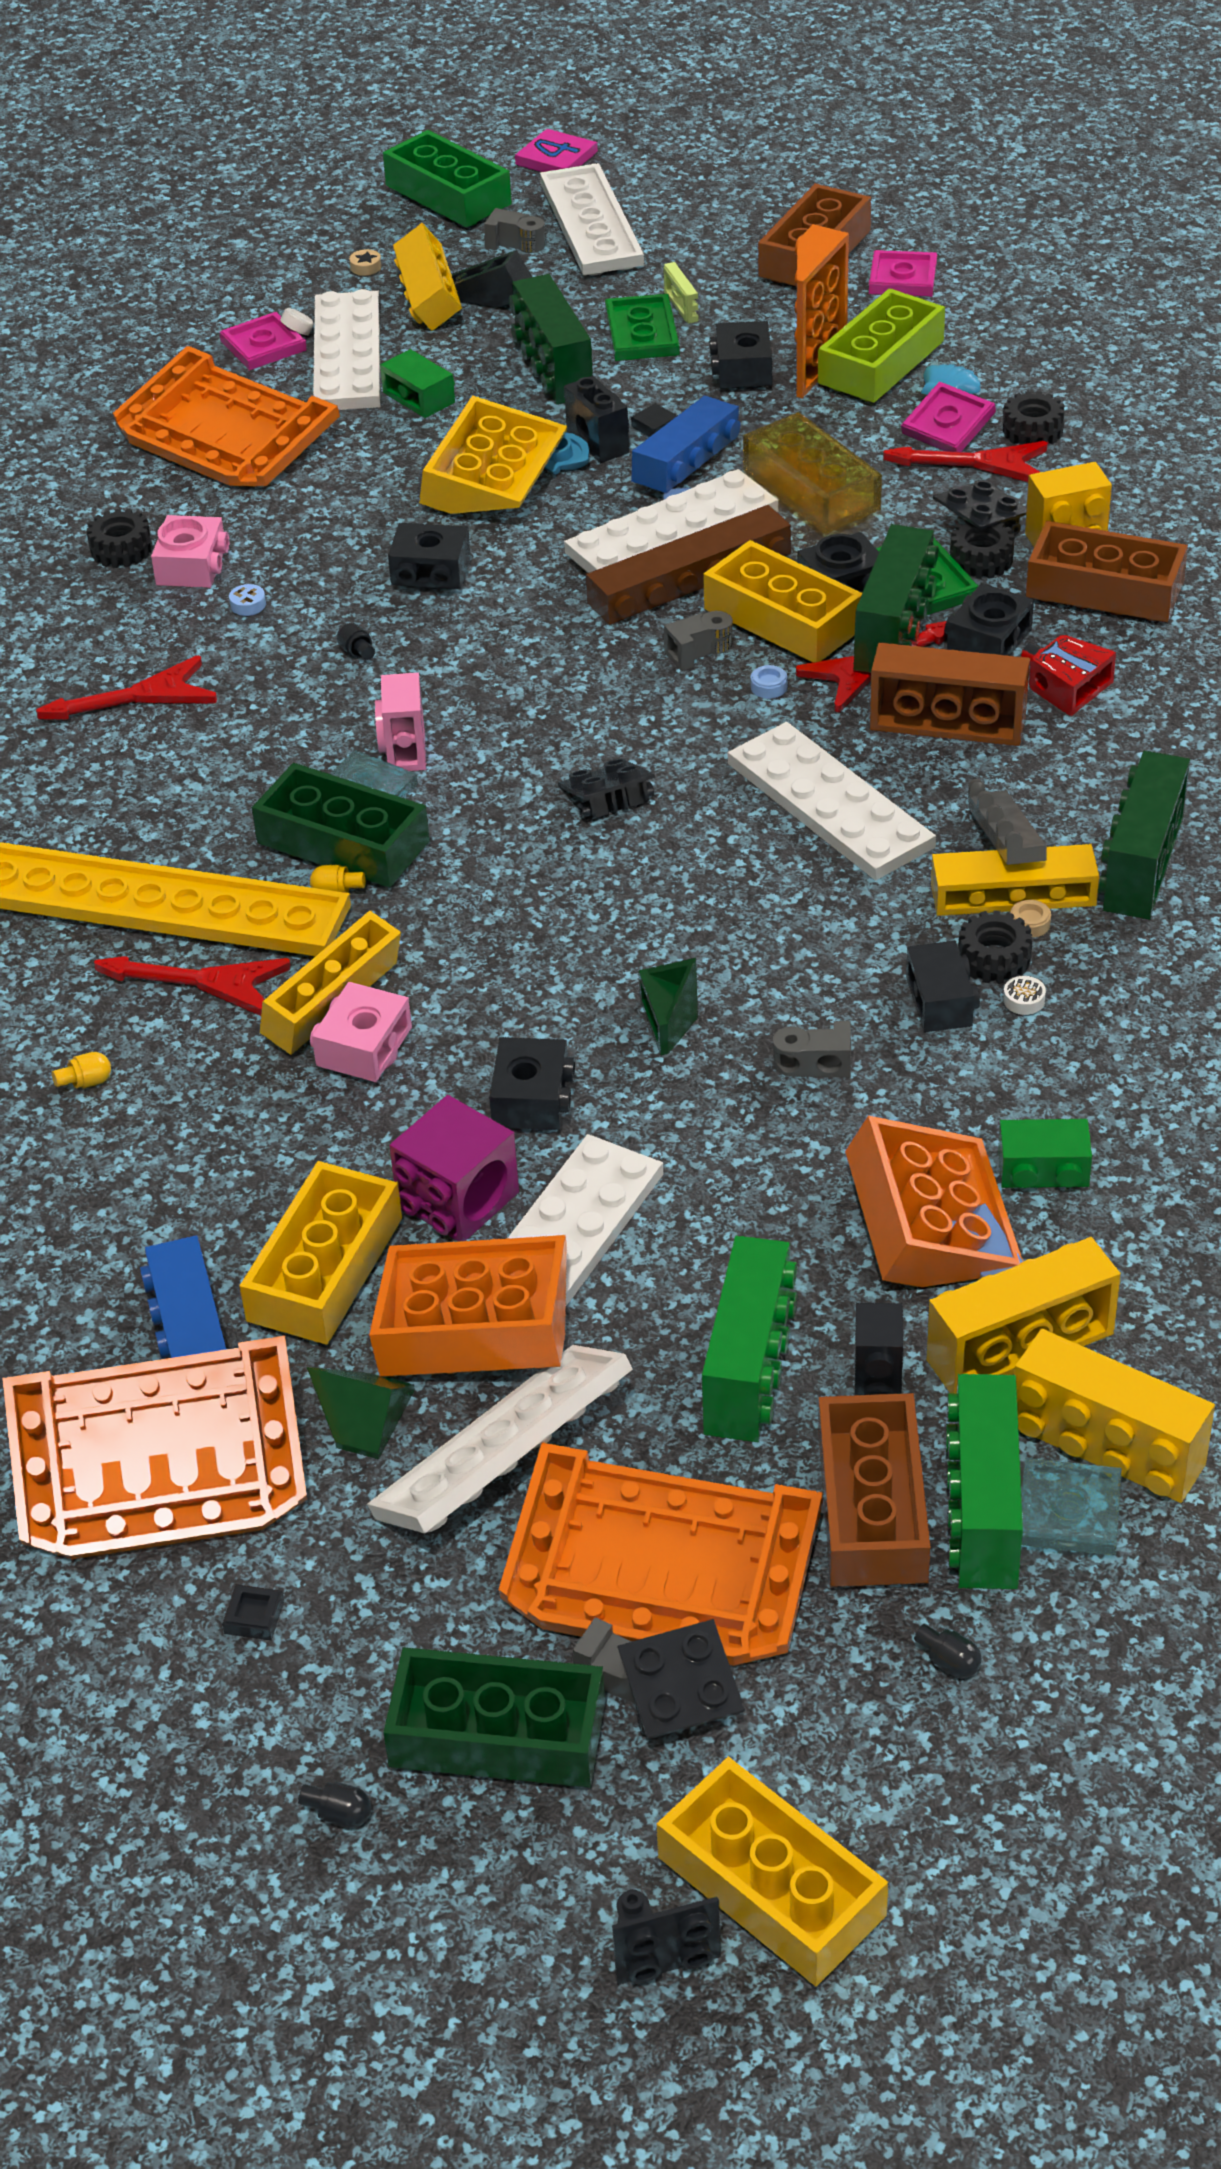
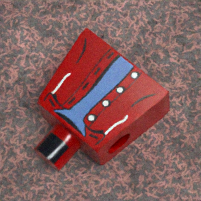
[1021,635,1116,716]

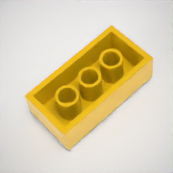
[703,540,862,662]
[239,1161,402,1345]
[926,1236,1121,1393]
[1014,1328,1215,1503]
[656,1756,888,1987]

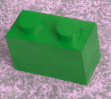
[380,349,455,418]
[998,1119,1092,1188]

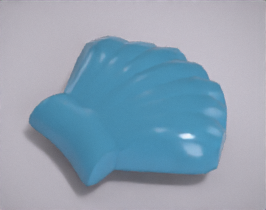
[921,364,980,395]
[544,432,589,475]

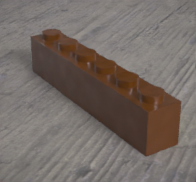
[586,505,791,625]

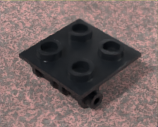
[932,480,1027,536]
[558,758,655,820]
[617,1619,745,1739]
[612,1889,721,1985]

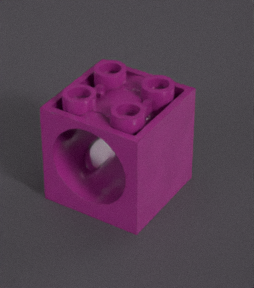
[389,1094,519,1242]

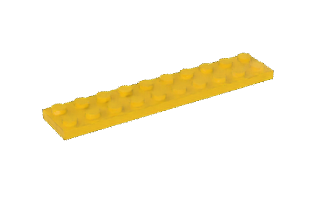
[0,842,351,956]

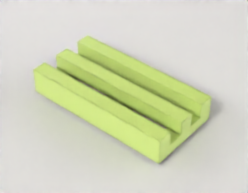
[663,262,698,324]

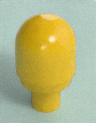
[310,865,366,893]
[52,1052,111,1089]

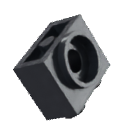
[709,321,772,388]
[564,376,629,464]
[388,523,471,589]
[797,532,879,593]
[944,583,1034,656]
[489,1037,575,1130]

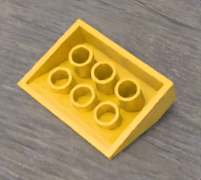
[419,395,567,514]

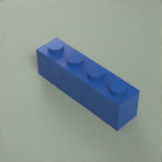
[631,395,741,493]
[140,1235,226,1359]

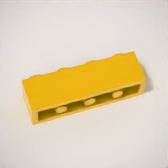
[393,223,462,331]
[931,844,1099,916]
[260,911,401,1055]

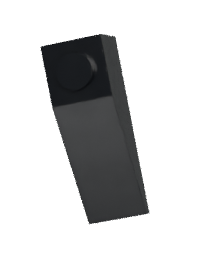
[451,250,532,307]

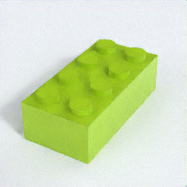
[818,288,945,403]

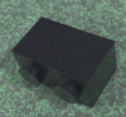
[906,940,980,1033]
[854,1303,903,1395]

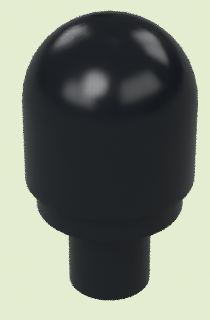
[337,623,375,660]
[914,1623,982,1679]
[298,1782,371,1829]

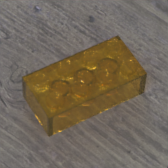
[743,412,882,534]

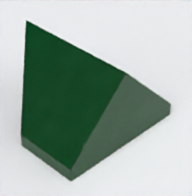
[638,958,698,1055]
[307,1367,415,1460]

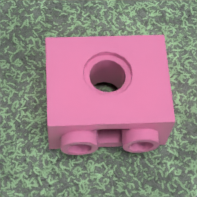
[151,515,229,588]
[375,673,426,773]
[310,982,412,1082]

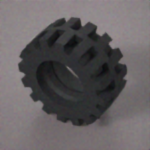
[1003,391,1065,445]
[87,509,152,568]
[950,521,1015,579]
[958,910,1032,984]

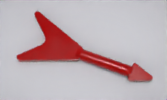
[883,441,1048,482]
[795,621,947,713]
[36,655,217,719]
[94,956,291,1016]

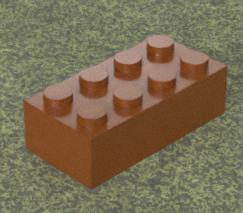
[758,183,871,286]
[1026,521,1188,622]
[870,643,1030,746]
[818,1393,930,1587]

